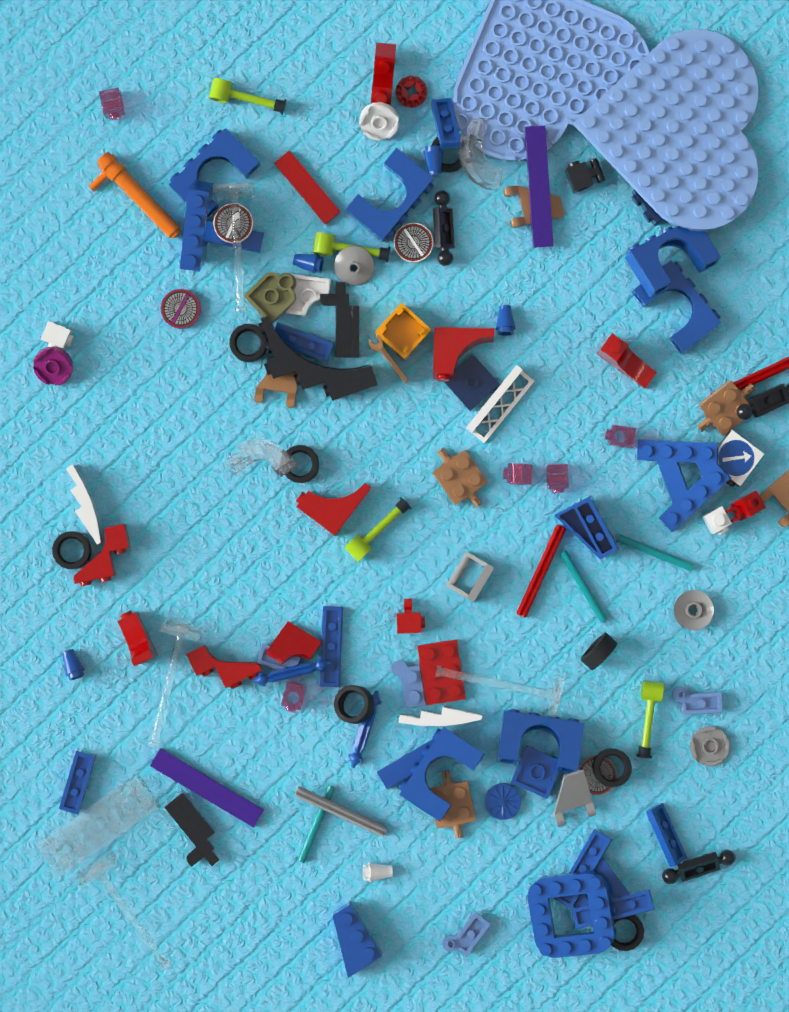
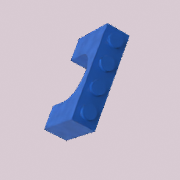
[169,128,261,218]
[346,148,434,242]
[180,180,214,272]
[625,226,721,298]
[632,260,721,354]
[496,709,584,773]
[399,727,485,822]

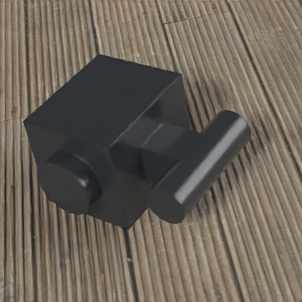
[565,158,606,194]

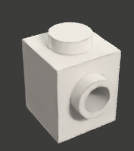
[41,321,74,350]
[702,506,732,535]

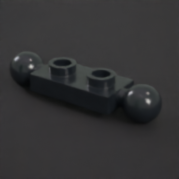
[433,190,455,266]
[737,383,789,420]
[662,850,736,884]

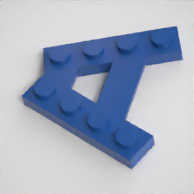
[637,440,731,532]
[554,829,655,929]

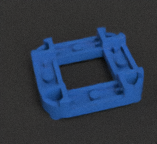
[528,870,616,958]

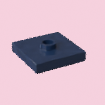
[444,355,500,411]

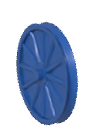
[485,783,521,820]

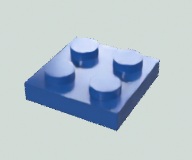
[510,745,559,799]

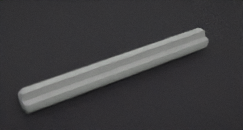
[294,786,387,837]

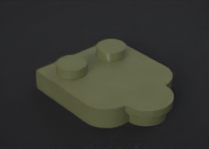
[243,272,296,324]

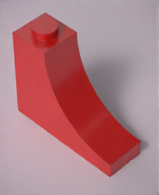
[433,327,495,382]
[596,333,657,389]
[296,483,371,536]
[117,610,158,666]

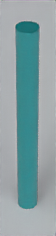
[617,534,694,571]
[560,550,607,623]
[298,785,335,863]

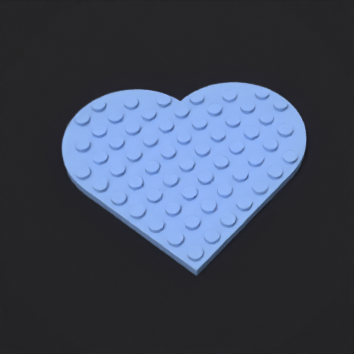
[453,0,649,161]
[573,29,758,231]

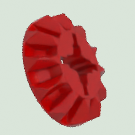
[396,75,427,108]

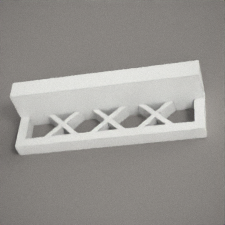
[466,365,534,443]

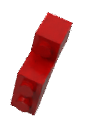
[371,43,396,106]
[73,524,131,587]
[186,645,262,689]

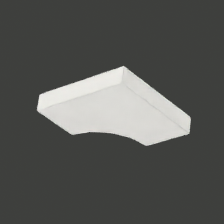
[286,274,331,317]

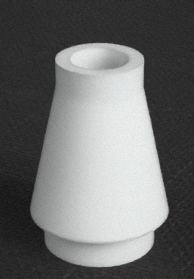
[363,862,393,883]

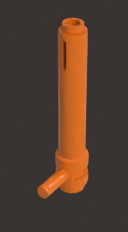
[89,152,181,239]

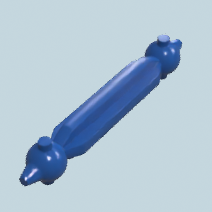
[252,658,331,686]
[348,691,382,768]

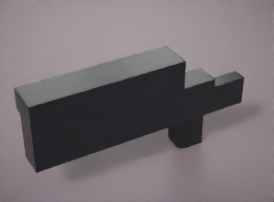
[320,282,359,358]
[164,792,219,867]

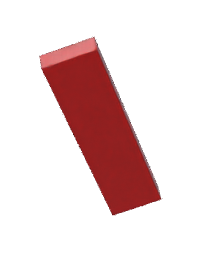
[274,150,341,225]

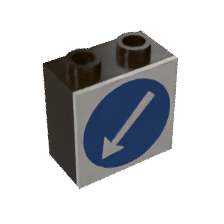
[718,430,764,487]

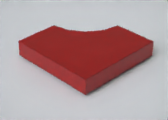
[266,621,322,665]

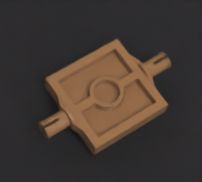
[697,379,756,436]
[432,448,488,508]
[430,770,477,839]

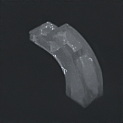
[458,118,504,190]
[224,438,298,477]

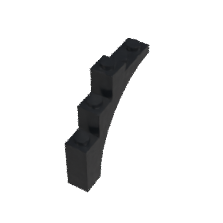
[258,315,378,401]

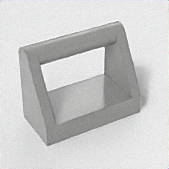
[446,551,494,602]

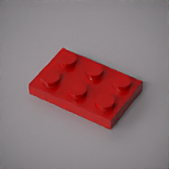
[417,639,466,705]

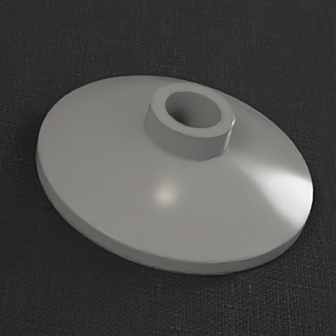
[334,246,374,285]
[674,590,714,630]

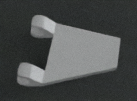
[554,769,596,827]

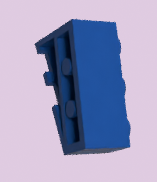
[554,496,619,559]
[333,902,382,978]

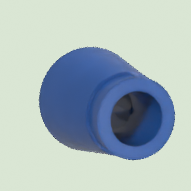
[424,145,444,175]
[293,254,324,274]
[496,305,516,336]
[62,649,85,681]

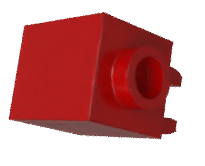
[725,490,766,523]
[396,598,425,634]

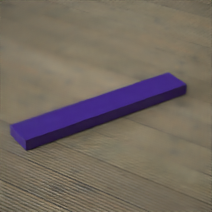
[524,125,554,248]
[150,748,264,828]

